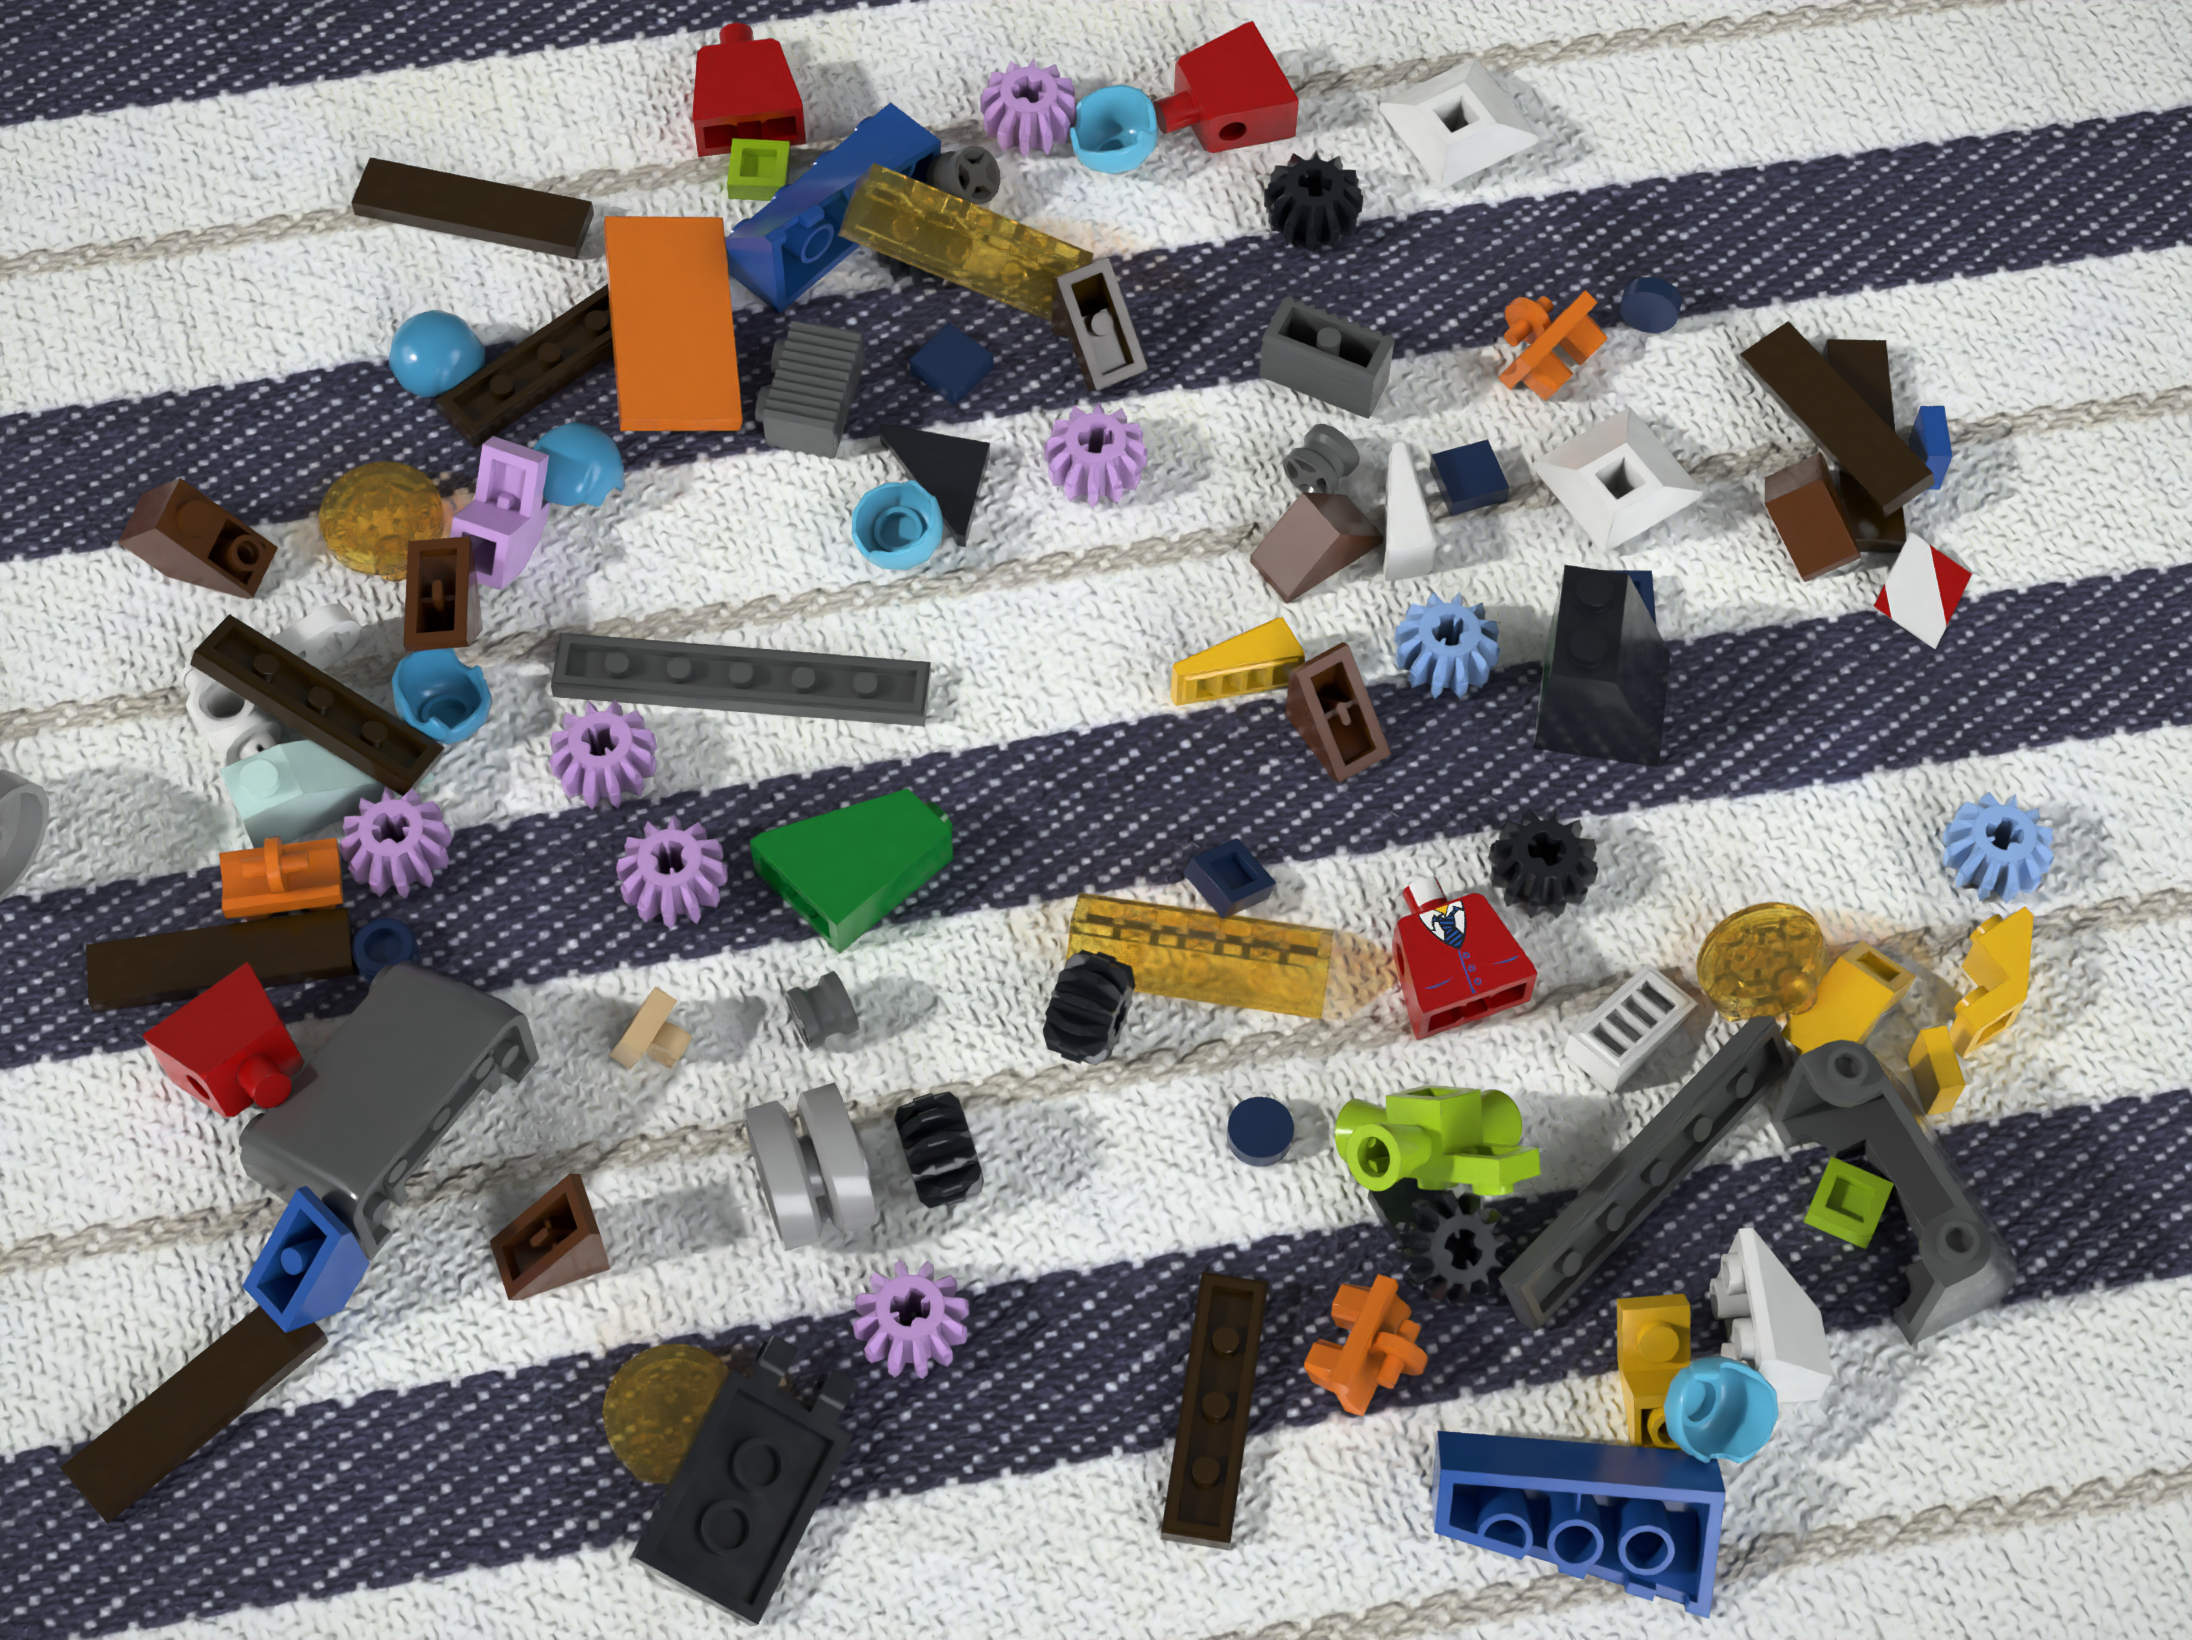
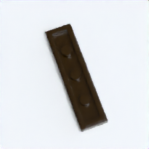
[351,157,594,260]
[436,284,614,449]
[1740,321,1935,518]
[1823,339,1906,553]
[190,614,445,797]
[86,907,356,1012]
[1160,1272,1269,1550]
[60,1305,329,1524]

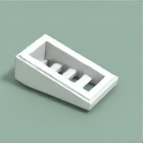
[1383,441,1437,581]
[1563,963,1698,1095]

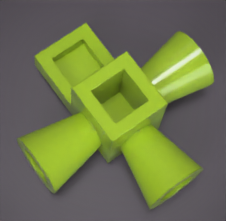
[1335,1085,1541,1196]

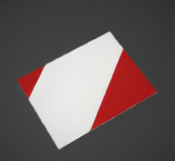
[1873,532,1972,649]

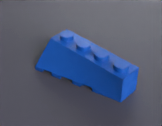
[725,102,941,314]
[1431,1430,1726,1619]

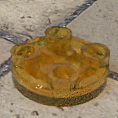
[319,461,446,582]
[1696,902,1829,1022]
[603,1344,729,1484]

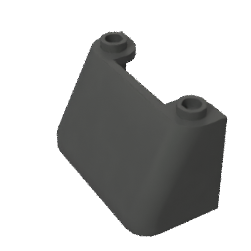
[239,960,539,1261]
[1770,1040,2017,1346]

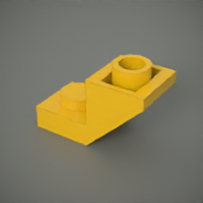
[1949,906,2034,1058]
[1781,940,1917,1056]
[1617,1294,1691,1451]

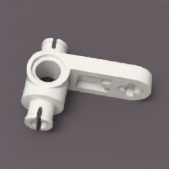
[179,604,361,765]

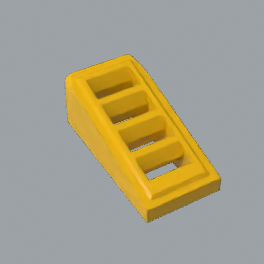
[1170,617,1305,706]

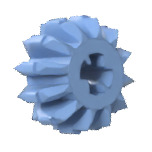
[1394,591,1500,700]
[1942,791,2054,904]

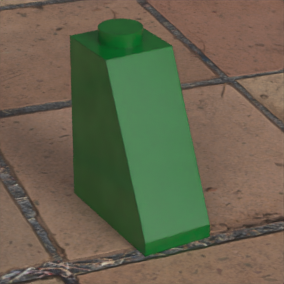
[750,788,953,954]

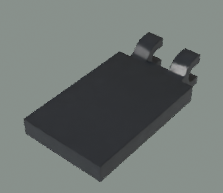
[629,1335,858,1627]

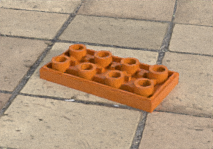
[603,216,743,431]

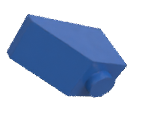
[242,1185,370,1333]

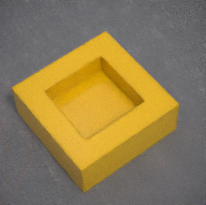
[1907,1025,1966,1116]

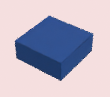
[1908,406,1953,490]

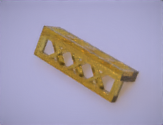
[838,163,1094,322]
[1065,893,1334,1019]

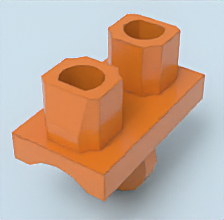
[1498,290,1608,401]
[219,836,343,921]
[1304,1274,1428,1417]

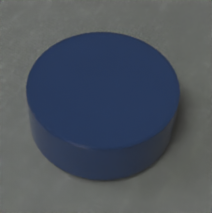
[1619,277,1682,333]
[351,918,420,983]
[1227,1097,1294,1167]

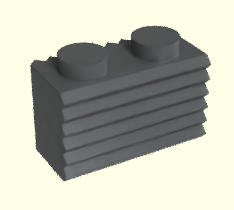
[1259,296,1394,419]
[755,320,865,459]

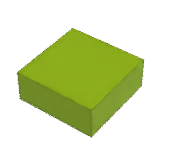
[727,138,791,201]
[1803,1156,1894,1249]

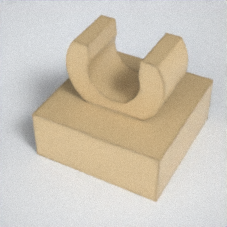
[608,986,693,1070]

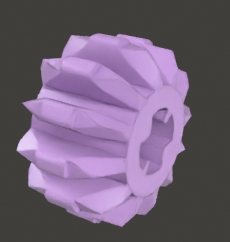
[980,58,1077,159]
[1044,401,1147,508]
[549,700,657,809]
[339,786,452,899]
[616,815,728,930]
[853,1259,969,1379]

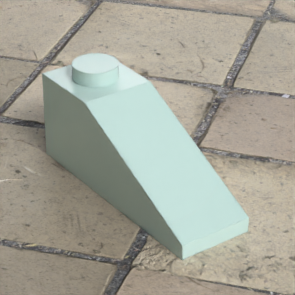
[219,739,435,848]

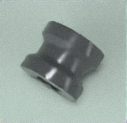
[926,146,1000,208]
[1283,424,1360,494]
[784,971,859,1051]

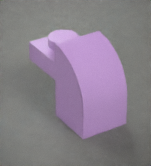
[450,436,551,590]

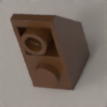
[118,478,278,599]

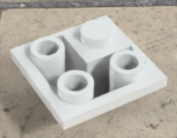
[1379,58,1538,189]
[1532,407,1703,554]
[1710,1228,1833,1403]

